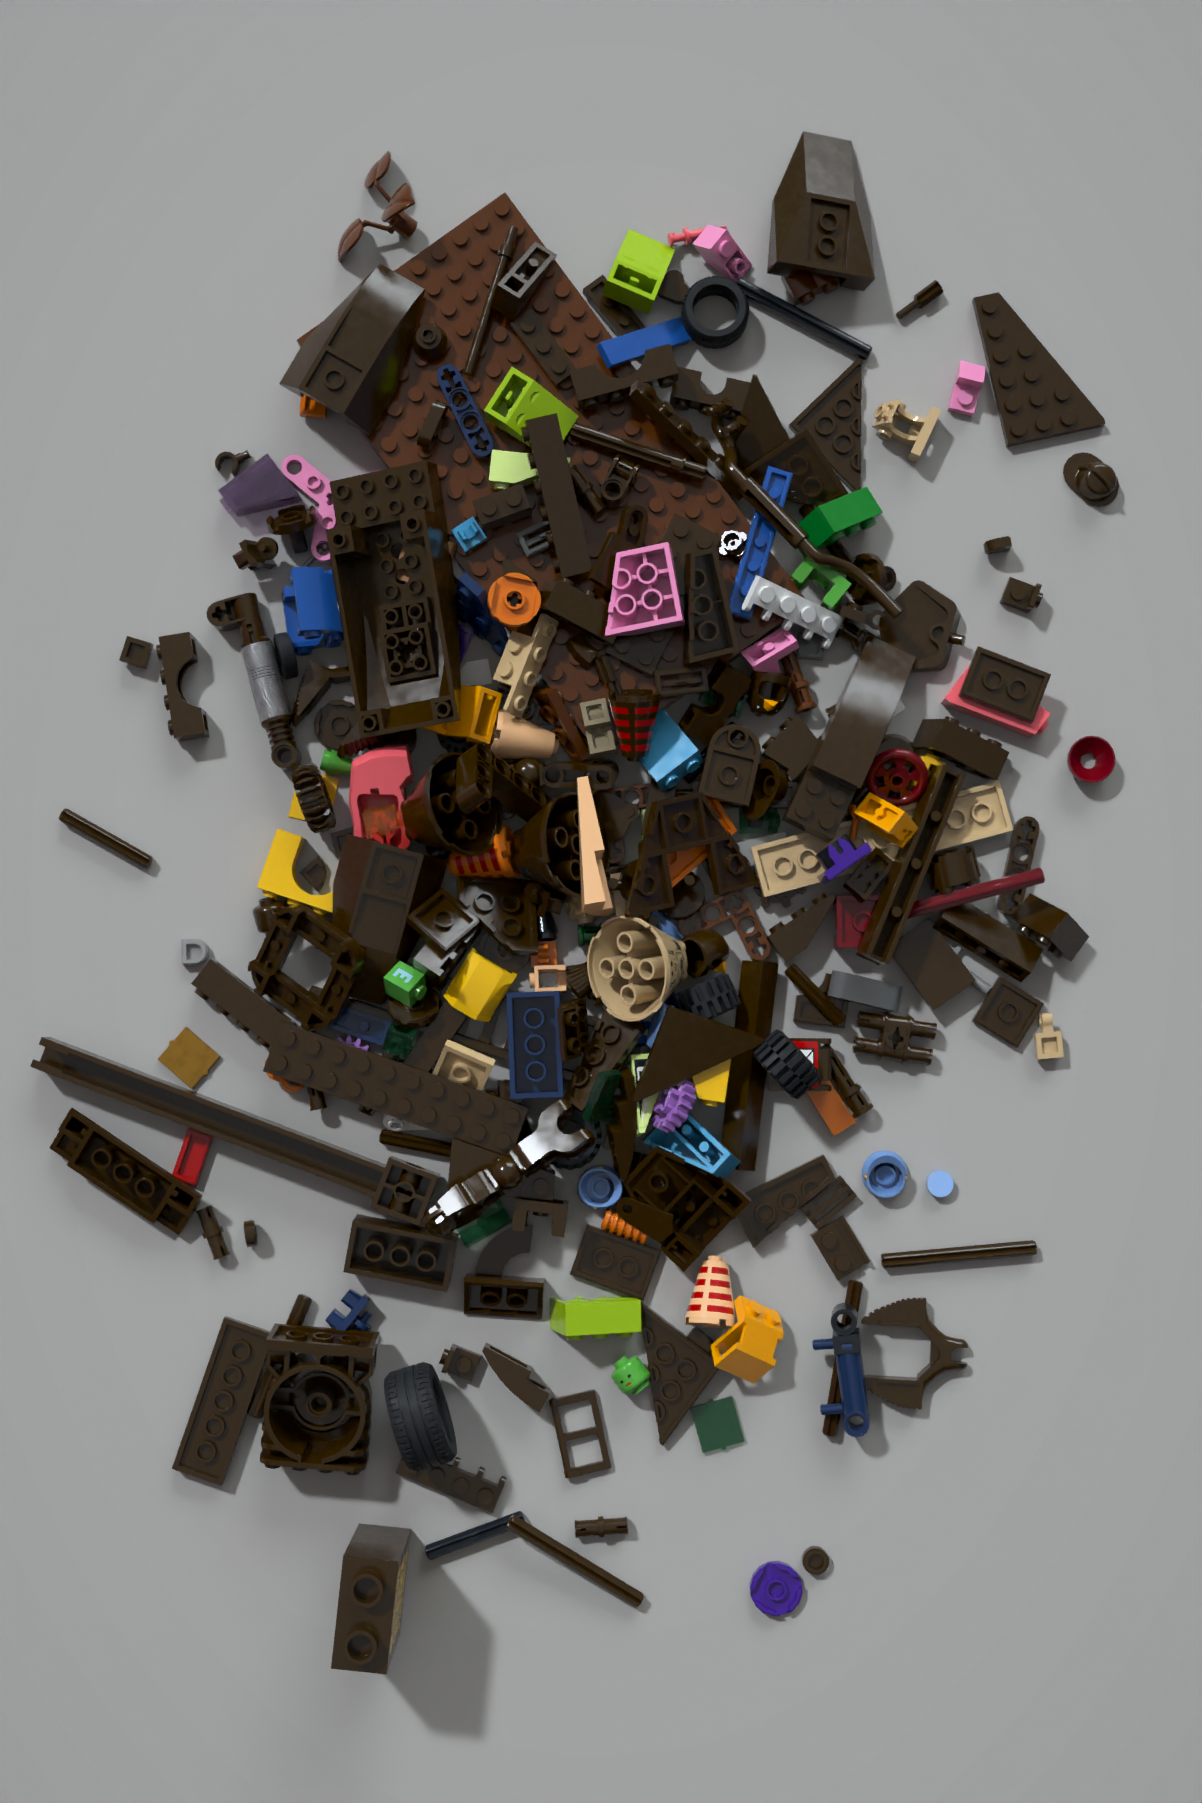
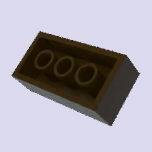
[343,1214,459,1292]

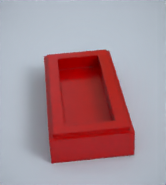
[172,1127,214,1186]

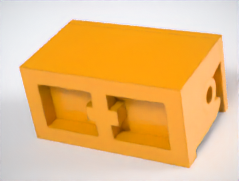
[854,792,918,848]

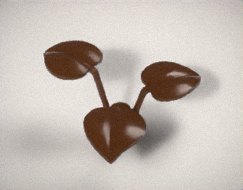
[338,151,418,263]

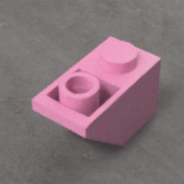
[693,225,752,283]

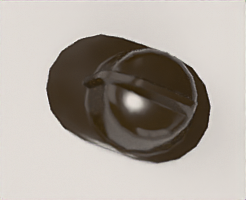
[1063,452,1119,507]
[741,759,788,820]

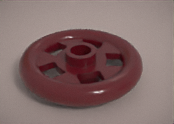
[865,749,929,807]

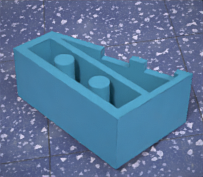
[643,1112,741,1179]

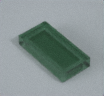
[581,1069,622,1122]

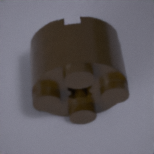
[926,845,982,894]

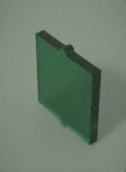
[691,1396,744,1453]

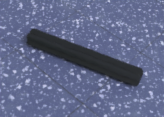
[425,1511,526,1560]

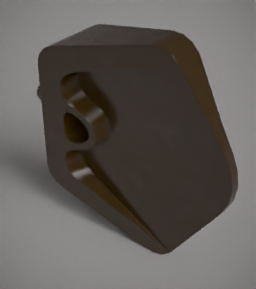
[879,580,966,673]

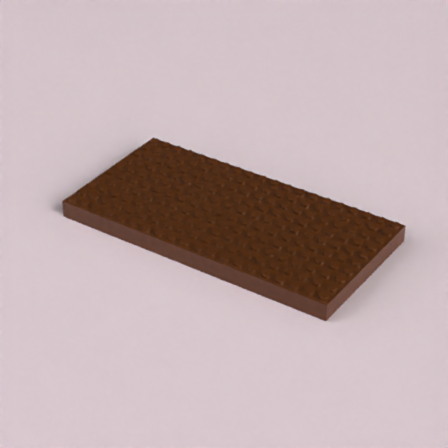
[297,193,804,758]

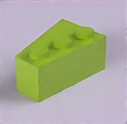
[550,1297,641,1340]

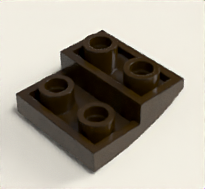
[557,998,589,1061]

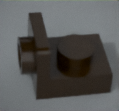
[999,577,1043,613]
[439,1344,482,1381]

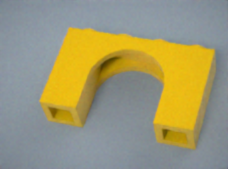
[257,828,333,916]

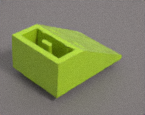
[602,229,675,315]
[484,367,579,447]

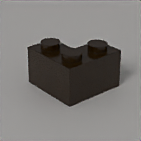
[1012,893,1089,961]

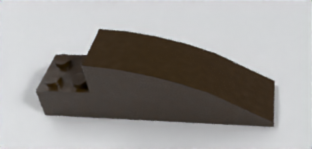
[782,635,916,843]

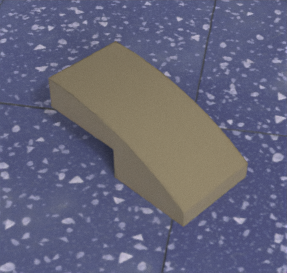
[580,698,617,758]

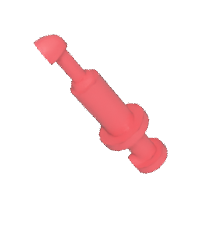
[667,226,726,246]

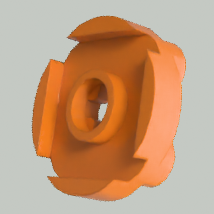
[487,573,541,627]

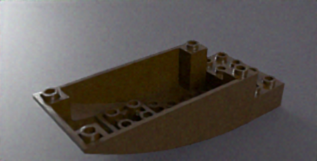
[326,460,461,739]

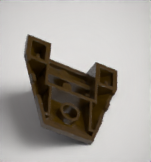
[623,1145,752,1272]

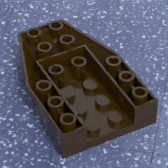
[767,131,875,291]

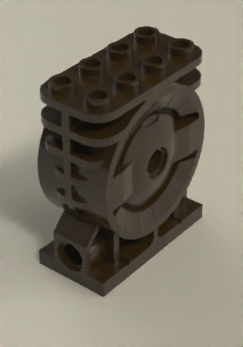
[260,1323,380,1475]

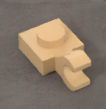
[1033,1013,1064,1059]

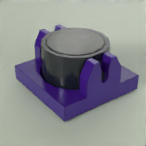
[815,833,872,884]

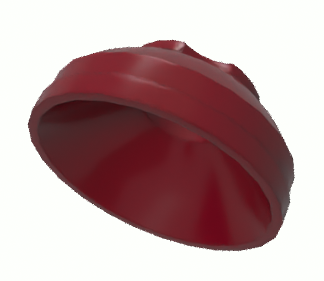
[1067,736,1116,783]

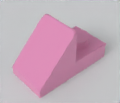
[948,361,985,417]
[740,628,799,674]

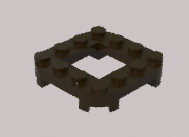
[248,903,366,1030]

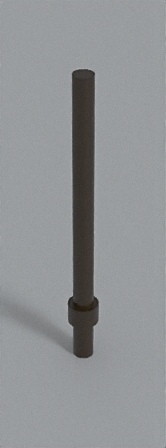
[463,226,519,376]

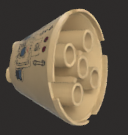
[587,915,688,1022]

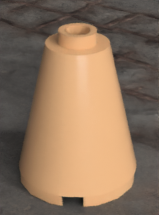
[486,708,559,759]

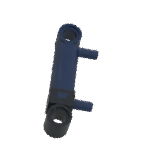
[812,1303,870,1437]

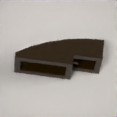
[482,1342,550,1412]

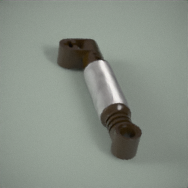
[207,593,302,771]

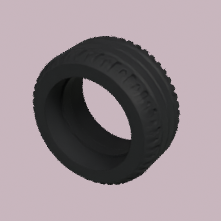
[681,276,749,349]

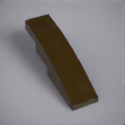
[606,1068,637,1181]

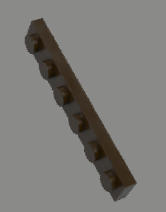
[629,378,743,501]

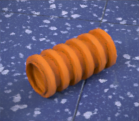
[601,1208,648,1245]

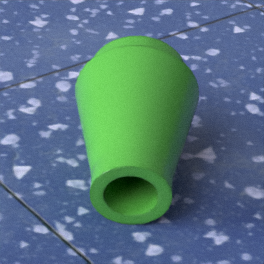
[319,749,353,775]

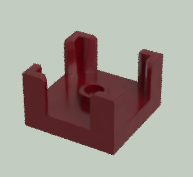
[833,895,880,949]

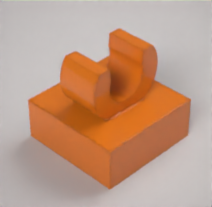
[531,941,557,968]

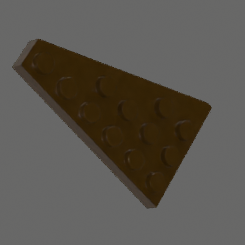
[972,292,1105,447]

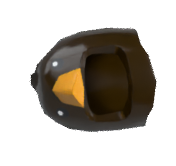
[746,669,793,717]
[681,929,730,979]

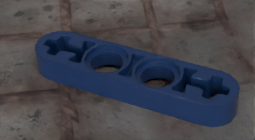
[437,364,494,460]

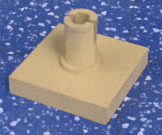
[433,1039,496,1090]

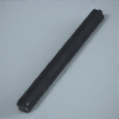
[736,278,872,360]

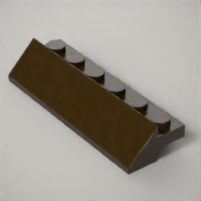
[50,1108,203,1235]

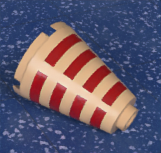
[684,1256,737,1329]

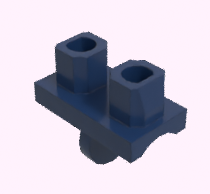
[325,1289,372,1336]

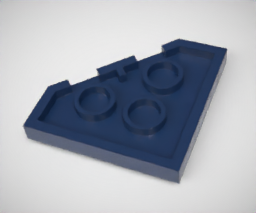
[456,572,509,657]

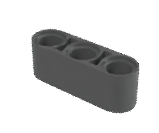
[827,970,903,1012]

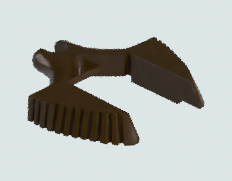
[292,660,387,758]
[861,1297,968,1410]

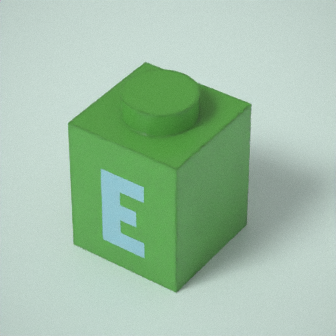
[384,960,427,1008]

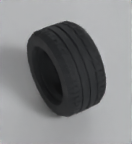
[384,1362,457,1472]

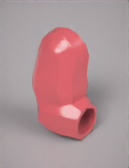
[349,744,415,850]

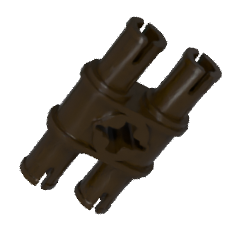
[852,1011,937,1065]

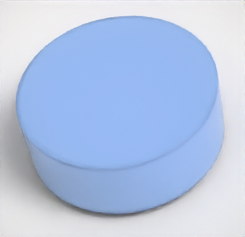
[926,1170,954,1197]

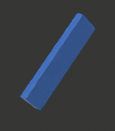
[596,317,692,369]

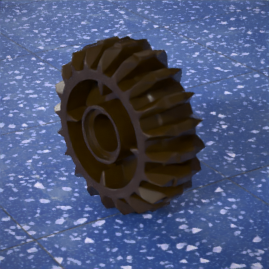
[291,763,336,833]

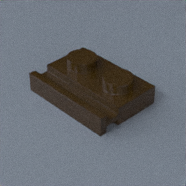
[810,1215,870,1281]

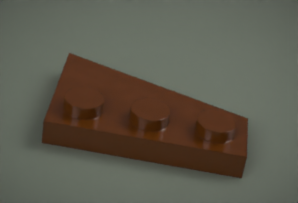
[529,687,590,761]

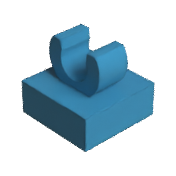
[451,516,487,554]

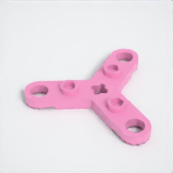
[281,455,384,563]

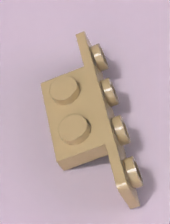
[493,613,559,718]

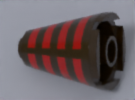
[608,689,661,762]

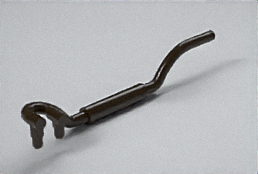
[706,397,904,619]

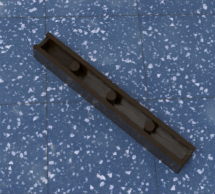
[856,764,966,966]
[721,960,779,1171]

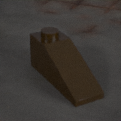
[490,241,557,320]

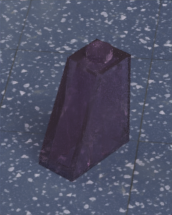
[218,454,302,517]

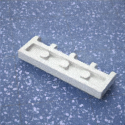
[742,575,844,649]

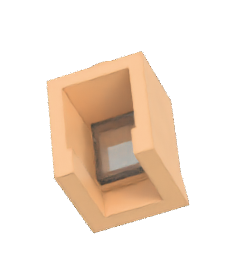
[530,965,567,993]

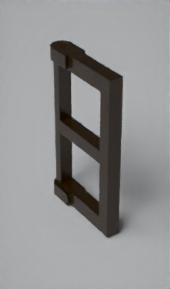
[548,1389,611,1478]

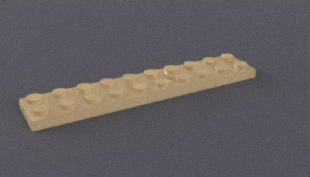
[750,780,1013,898]

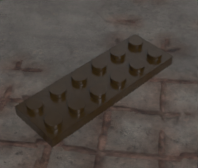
[605,513,722,677]
[172,1316,270,1486]

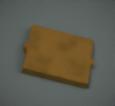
[158,1027,220,1089]

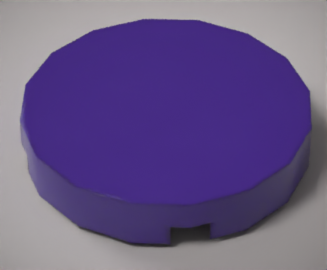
[750,1561,803,1616]

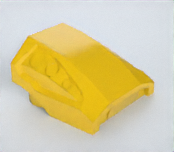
[444,948,517,1022]

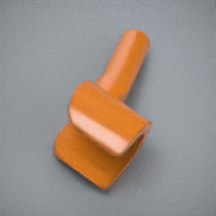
[848,804,863,841]

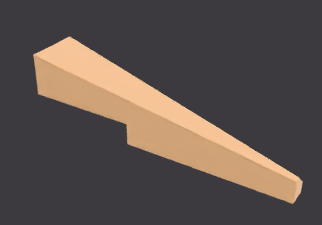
[577,776,613,917]

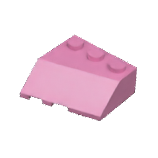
[605,542,686,637]

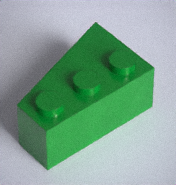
[798,487,883,558]

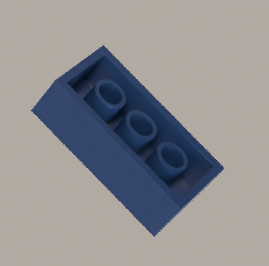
[506,991,564,1099]

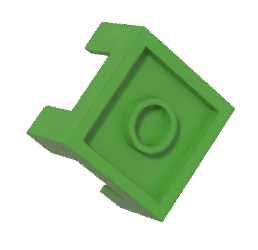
[790,557,851,611]

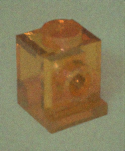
[362,804,403,839]

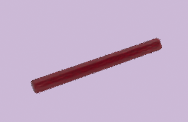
[908,868,1045,919]

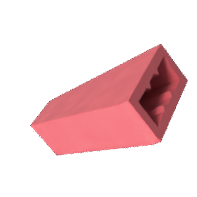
[941,665,1050,738]

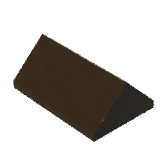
[464,1273,545,1319]

